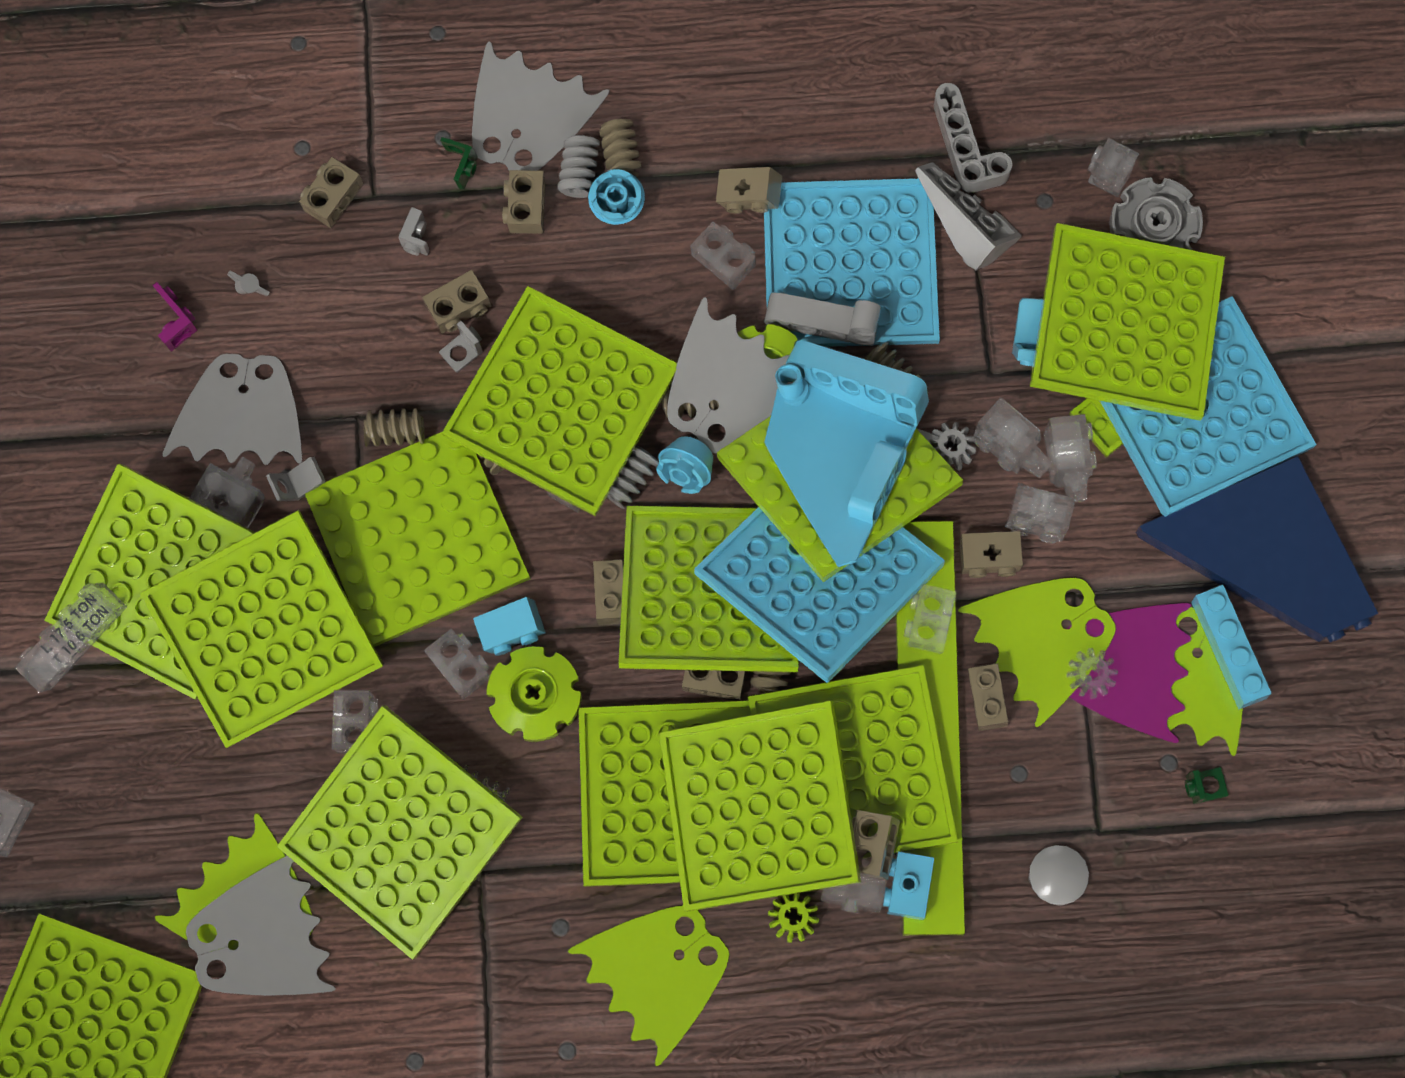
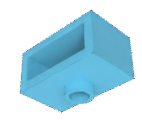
[473,597,545,656]
[883,851,934,920]

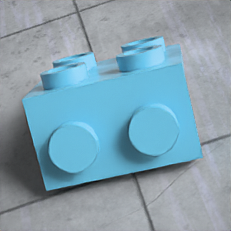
[1012,297,1043,366]

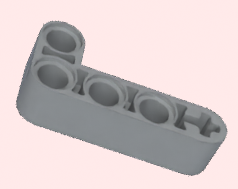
[934,83,1012,193]
[764,293,881,345]

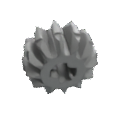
[929,422,976,471]

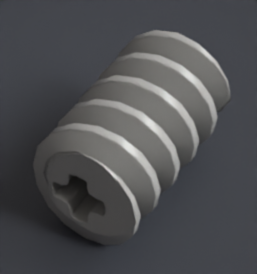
[557,135,600,198]
[607,446,659,509]

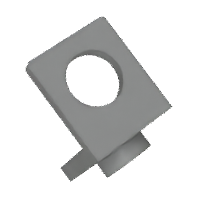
[439,321,483,373]
[266,457,325,501]

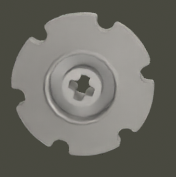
[1109,177,1203,250]

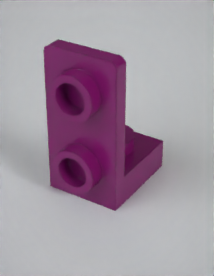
[153,282,198,352]

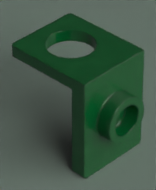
[440,137,478,190]
[1184,767,1229,804]

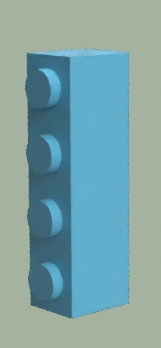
[1191,585,1272,710]

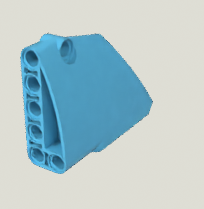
[764,340,929,567]

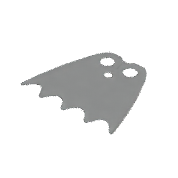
[472,41,609,171]
[667,298,793,453]
[163,354,302,465]
[186,856,336,996]

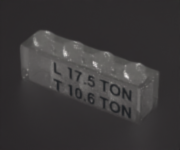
[15,582,127,692]

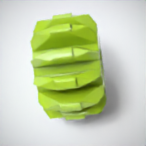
[768,893,819,943]

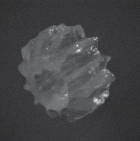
[1066,648,1118,699]

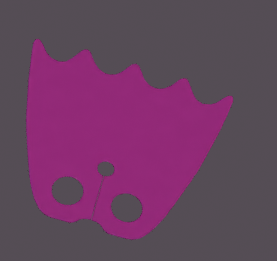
[1066,603,1191,743]

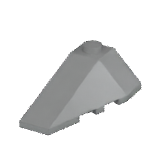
[915,162,1022,270]

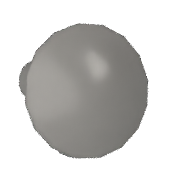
[1028,845,1089,906]

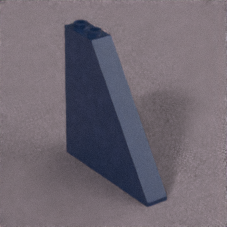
[1136,456,1378,643]

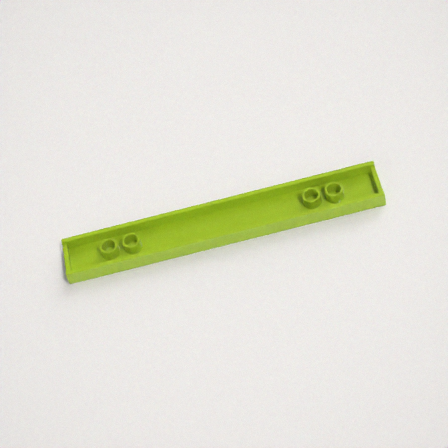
[896,521,965,936]

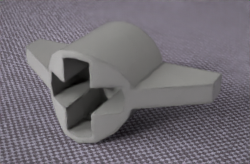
[227,271,270,296]

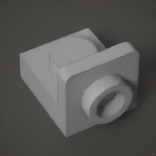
[399,207,429,256]

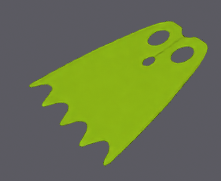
[958,578,1116,727]
[1167,607,1243,756]
[155,814,313,952]
[568,906,729,1066]

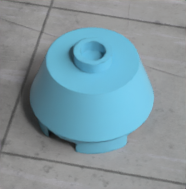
[588,169,645,225]
[656,436,713,494]

